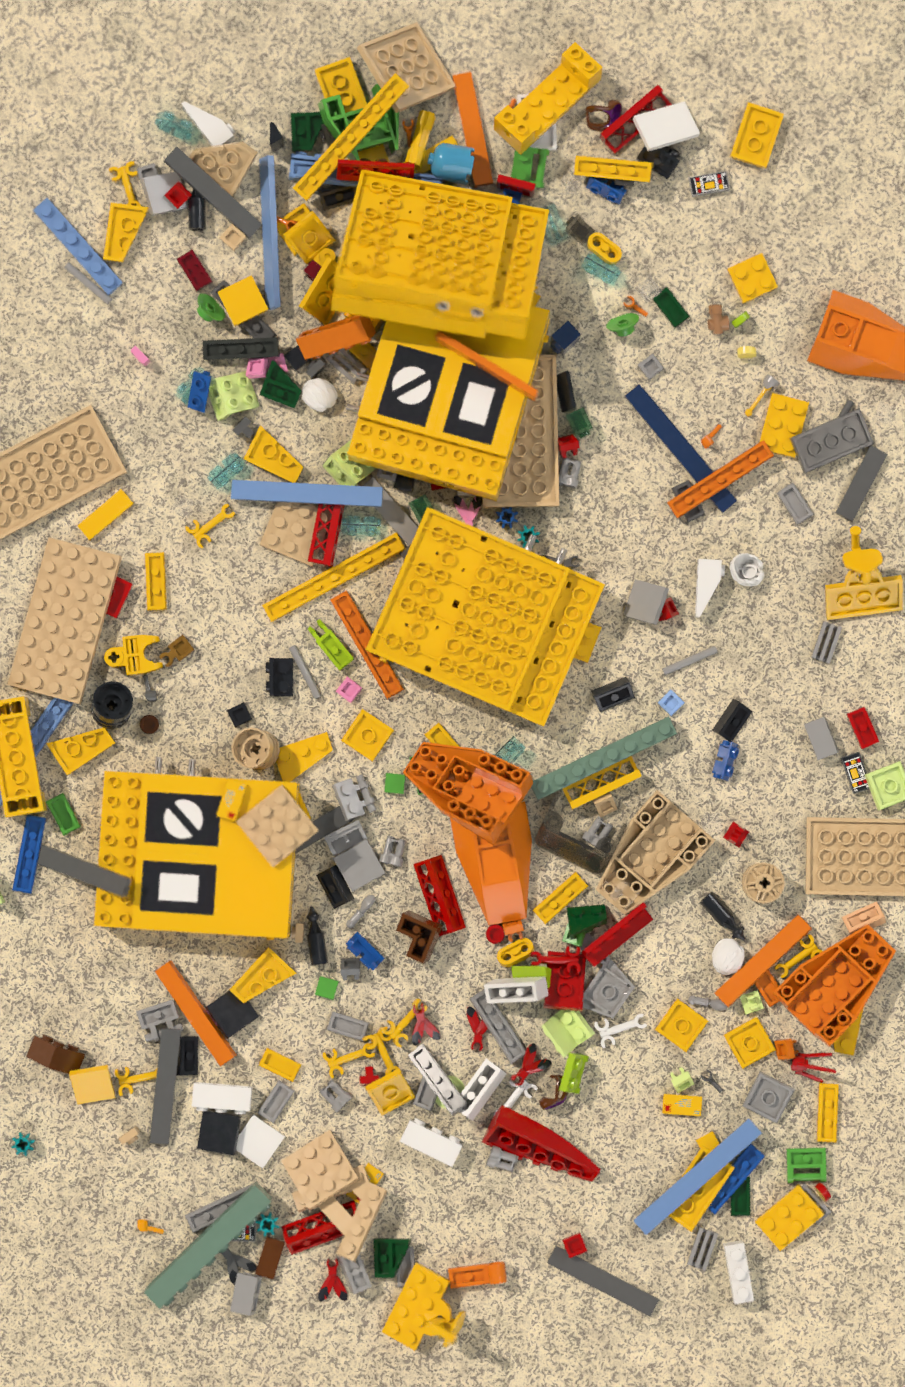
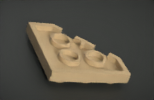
[189,142,258,197]

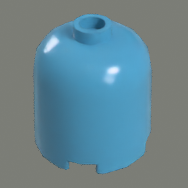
[428,143,474,186]

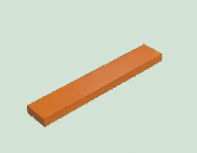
[452,72,493,187]
[435,331,538,401]
[667,440,774,519]
[330,590,404,699]
[715,915,812,1008]
[155,960,236,1067]

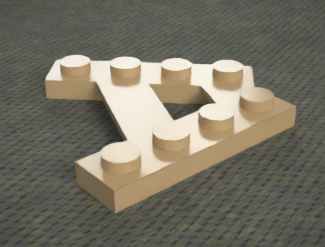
[292,1164,388,1262]

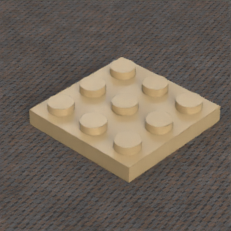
[259,502,332,567]
[236,785,319,867]
[281,1130,360,1211]

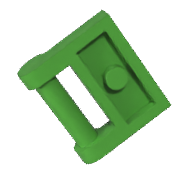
[511,147,550,188]
[786,1147,827,1183]

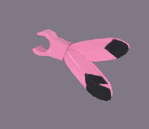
[454,495,482,526]

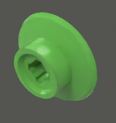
[197,294,225,322]
[606,313,639,337]

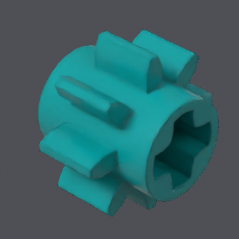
[517,525,540,549]
[11,1132,36,1156]
[256,1212,280,1236]

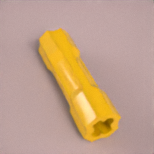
[405,110,436,170]

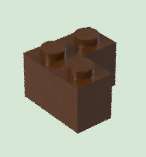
[396,910,443,964]
[26,1034,85,1074]

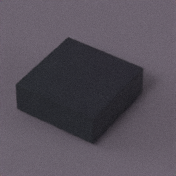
[284,345,311,371]
[227,702,253,728]

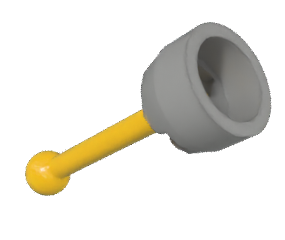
[745,374,780,416]

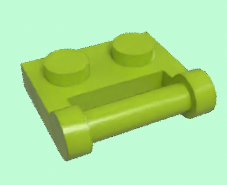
[559,1052,589,1094]

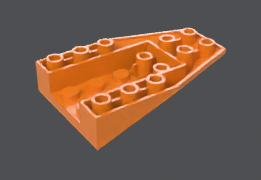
[403,742,533,845]

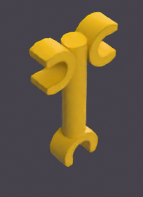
[109,161,141,206]
[185,504,235,549]
[774,934,822,978]
[380,998,428,1048]
[362,1027,401,1075]
[323,1043,375,1078]
[114,1067,157,1096]

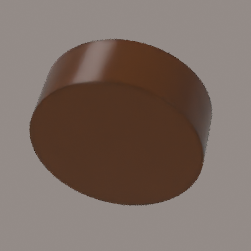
[140,715,159,734]

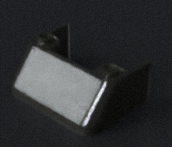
[535,792,627,874]

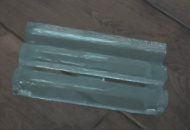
[543,203,569,246]

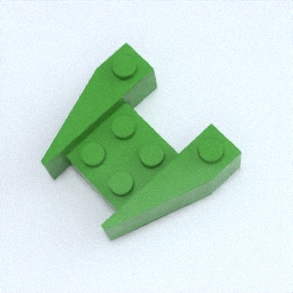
[318,84,399,160]

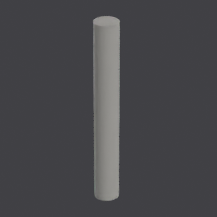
[64,262,112,305]
[289,645,322,699]
[662,646,718,675]

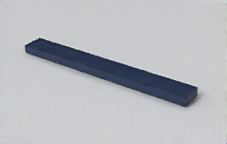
[624,384,737,513]

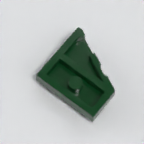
[291,112,324,152]
[259,360,302,408]
[567,904,607,940]
[374,1238,411,1278]

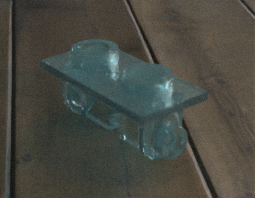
[155,110,196,141]
[581,253,622,286]
[174,367,204,405]
[207,452,246,490]
[342,516,381,537]
[494,736,526,764]

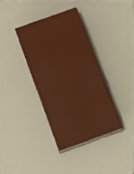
[255,1236,285,1279]

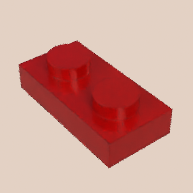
[846,707,880,749]

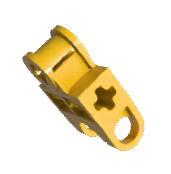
[104,635,163,676]

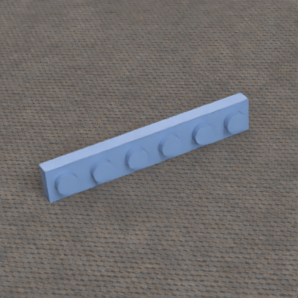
[33,198,123,296]

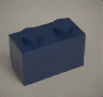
[550,321,581,355]

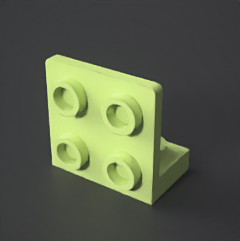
[208,371,259,421]
[323,440,377,486]
[542,1010,595,1057]

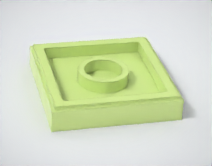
[865,761,905,810]

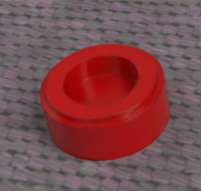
[486,924,505,944]
[814,1182,831,1202]

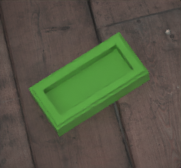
[46,793,81,836]

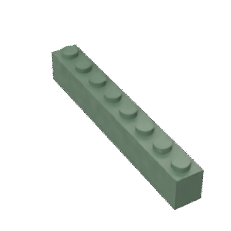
[531,716,677,800]
[144,1181,272,1309]

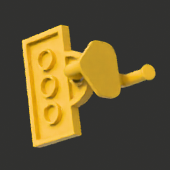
[825,526,903,620]
[382,1262,466,1351]

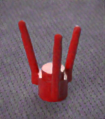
[791,1053,836,1083]

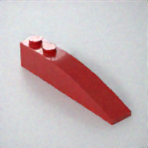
[482,1105,601,1182]

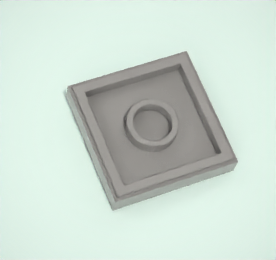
[141,172,188,216]
[623,579,669,625]
[333,840,385,892]
[742,1071,795,1123]

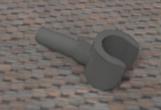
[143,675,157,702]
[701,1069,723,1093]

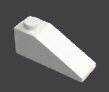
[182,101,235,146]
[695,559,725,618]

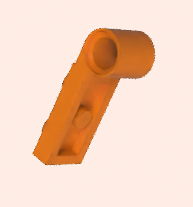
[448,1262,507,1289]

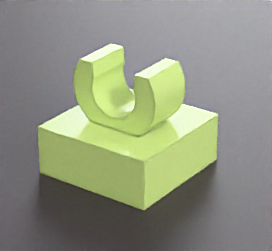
[739,990,764,1014]
[670,1067,694,1093]

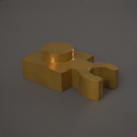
[159,635,195,667]

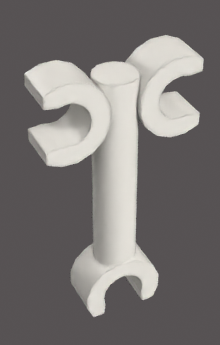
[594,1014,647,1048]
[493,1072,538,1116]

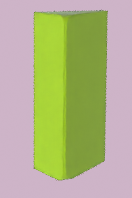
[512,966,552,988]

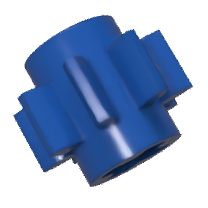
[496,507,518,529]

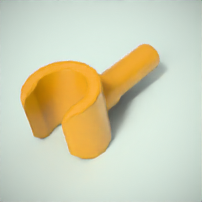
[137,1219,164,1234]

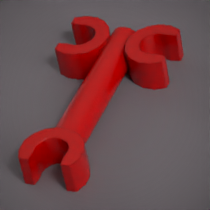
[530,946,581,975]

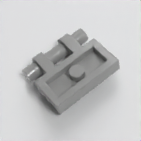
[332,774,376,821]
[136,999,183,1042]

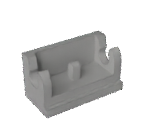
[804,717,839,760]
[324,820,368,856]
[337,1254,372,1294]
[230,1272,262,1316]

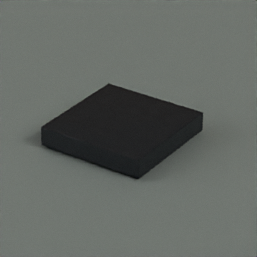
[205,991,259,1039]
[197,1111,241,1155]

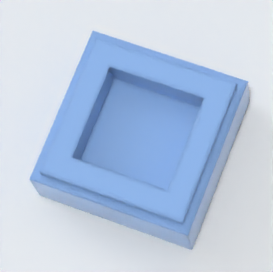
[658,690,685,716]

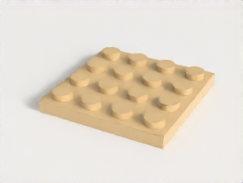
[357,22,456,113]

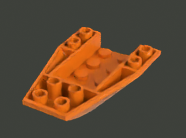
[807,290,905,381]
[450,802,532,925]
[773,924,896,1047]

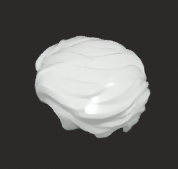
[302,378,337,412]
[729,553,764,586]
[712,939,744,975]

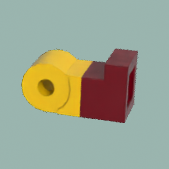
[303,248,336,281]

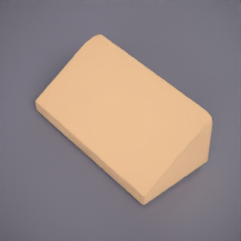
[842,901,886,935]

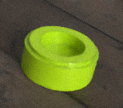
[731,311,750,328]

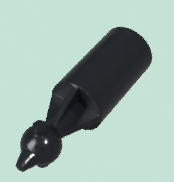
[188,189,206,231]
[699,891,745,941]
[307,907,328,965]

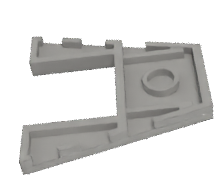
[577,933,635,1018]

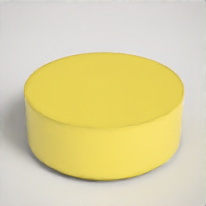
[737,346,756,358]

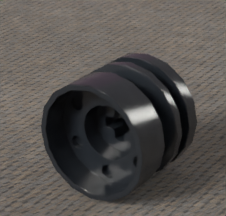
[91,681,133,729]

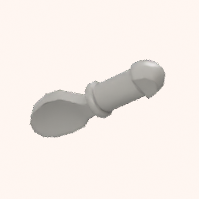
[346,895,375,929]
[688,996,728,1011]

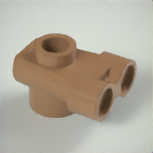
[707,304,729,334]

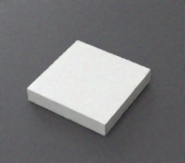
[236,1114,285,1169]

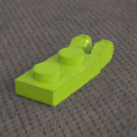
[308,619,354,671]

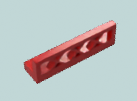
[600,85,672,155]
[336,159,415,181]
[308,504,345,567]
[413,855,466,936]
[581,902,653,968]
[281,1200,357,1255]

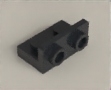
[636,145,683,180]
[266,658,294,697]

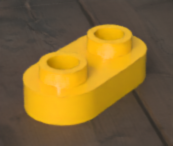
[587,232,622,265]
[497,938,535,968]

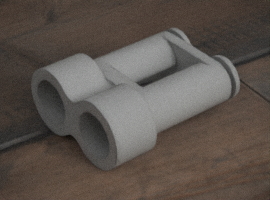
[559,458,582,489]
[581,816,613,850]
[379,836,406,867]
[319,1079,353,1113]
[486,1146,519,1172]

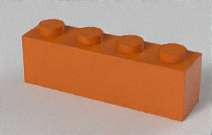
[296,315,376,360]

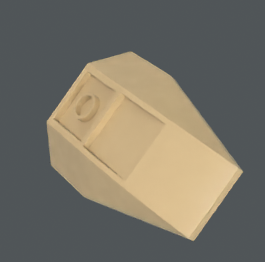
[595,790,715,915]

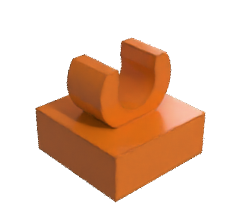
[502,920,524,942]
[774,1038,799,1060]

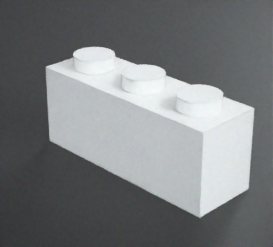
[484,976,548,1004]
[460,1059,507,1121]
[192,1082,253,1114]
[400,1118,462,1167]
[723,1240,754,1304]

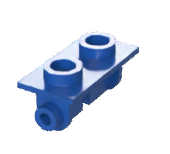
[586,177,627,205]
[188,371,212,413]
[712,740,739,781]
[346,931,385,971]

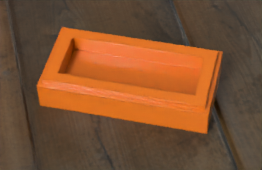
[754,970,779,1007]

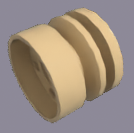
[231,727,280,770]
[741,862,785,903]

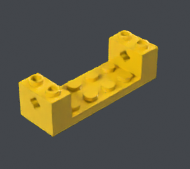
[494,42,602,155]
[0,696,47,818]

